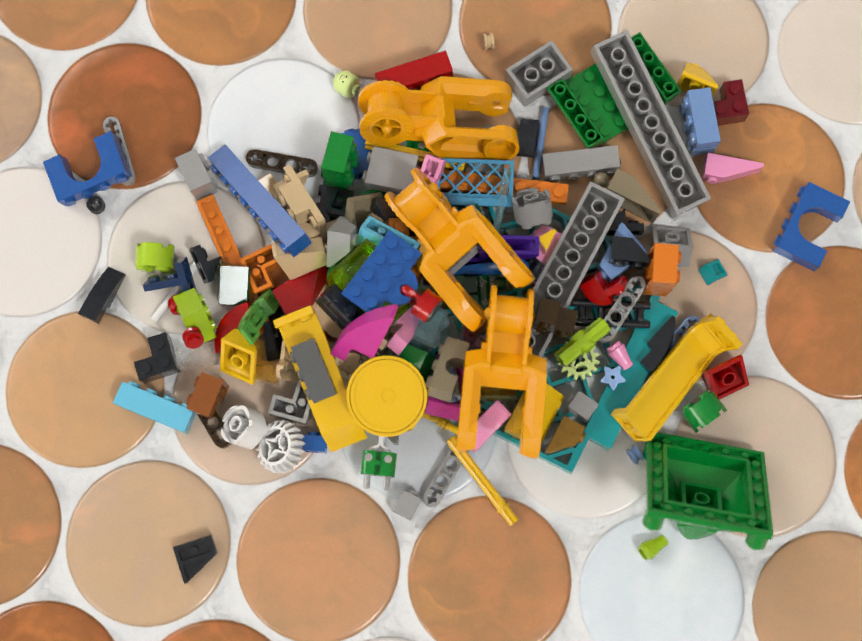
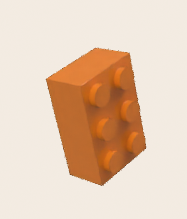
[643,243,682,297]

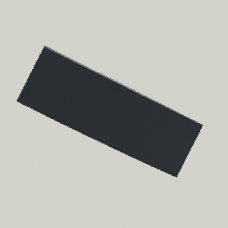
[78,267,126,324]
[640,315,676,376]

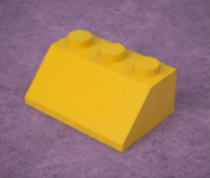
[504,383,565,444]

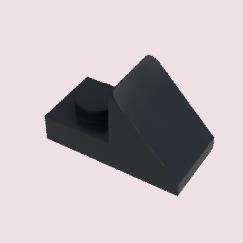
[326,187,354,218]
[606,209,644,235]
[189,245,221,284]

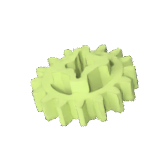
[557,342,600,381]

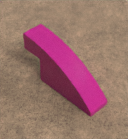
[330,304,399,361]

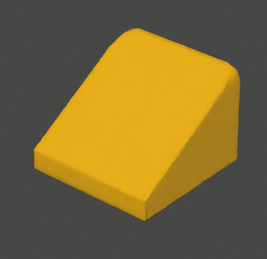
[539,229,556,255]

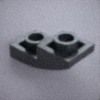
[516,119,539,158]

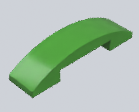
[238,288,280,345]

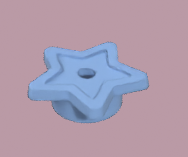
[600,366,626,391]

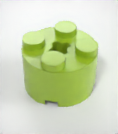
[135,242,175,273]

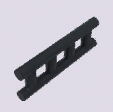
[572,299,651,329]

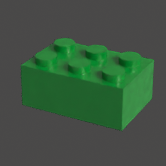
[321,131,359,189]

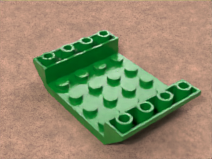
[547,32,682,149]

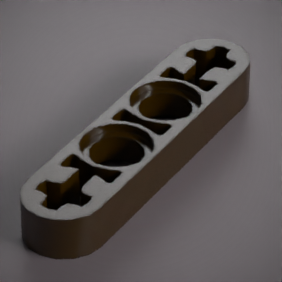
[246,149,318,177]

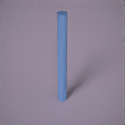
[532,107,549,180]

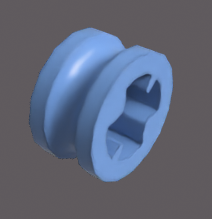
[626,445,644,464]

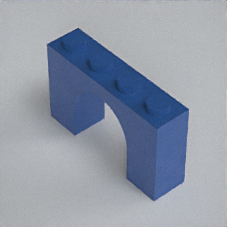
[43,131,132,206]
[773,182,850,271]

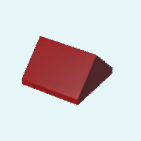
[701,354,749,399]

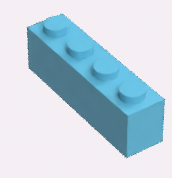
[113,381,196,434]

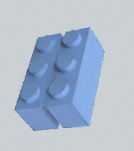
[679,88,721,156]

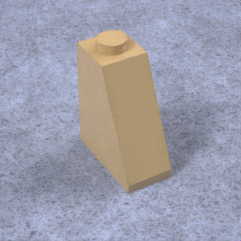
[271,237,327,280]

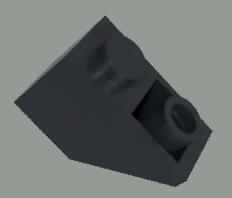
[608,236,651,270]

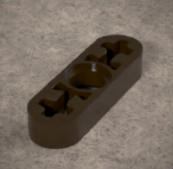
[197,410,231,449]

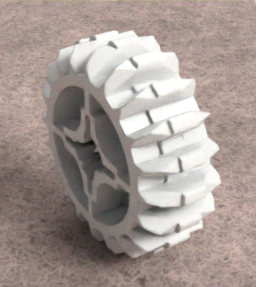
[256,420,306,473]

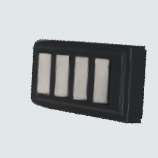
[263,319,283,362]

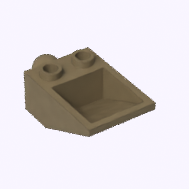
[594,169,661,224]
[345,192,385,265]

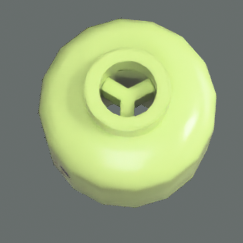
[333,70,361,98]

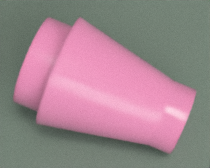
[606,340,633,370]

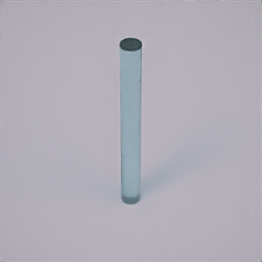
[493,168,512,233]

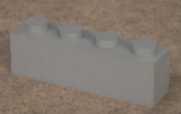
[542,145,621,183]

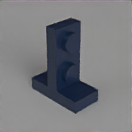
[143,257,197,292]

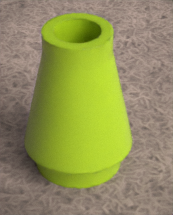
[638,535,668,561]

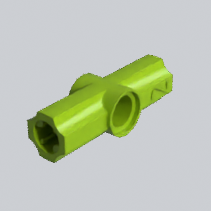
[554,317,611,368]

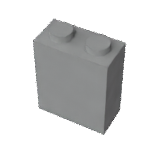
[362,146,418,195]

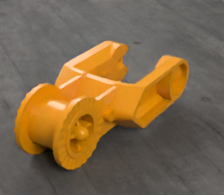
[358,76,519,160]
[384,167,535,332]
[456,285,547,459]

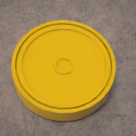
[346,356,427,437]

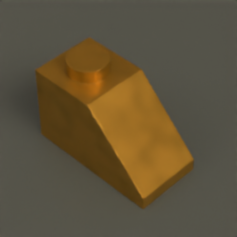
[544,416,586,454]

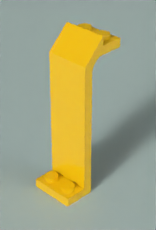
[273,305,368,453]
[610,313,743,442]

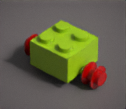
[168,288,217,349]

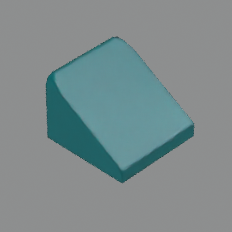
[699,259,728,285]

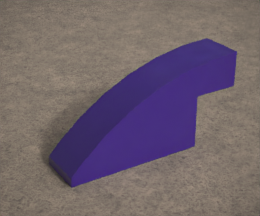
[464,235,539,266]

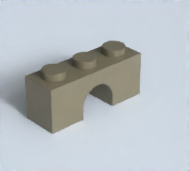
[426,336,470,403]

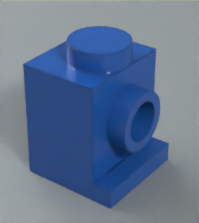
[302,432,327,454]

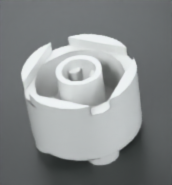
[221,405,268,449]

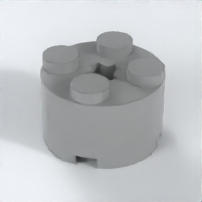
[512,188,553,229]

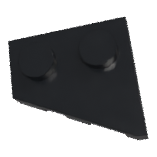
[173,534,218,584]

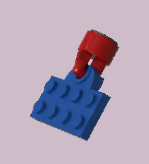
[341,230,443,323]

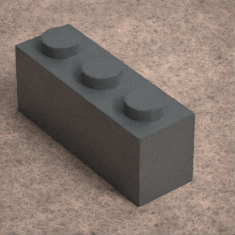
[290,338,338,404]

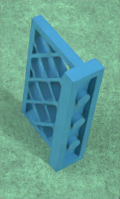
[438,158,514,207]

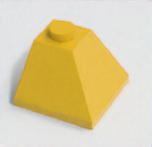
[677,62,719,97]
[220,328,257,385]

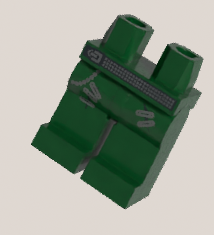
[456,274,506,310]

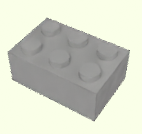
[505,40,573,107]

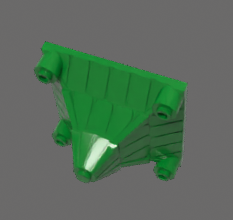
[642,432,774,550]

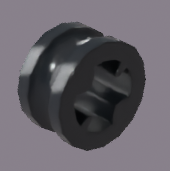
[86,196,106,215]

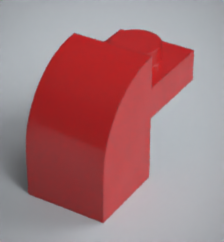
[579,270,628,305]

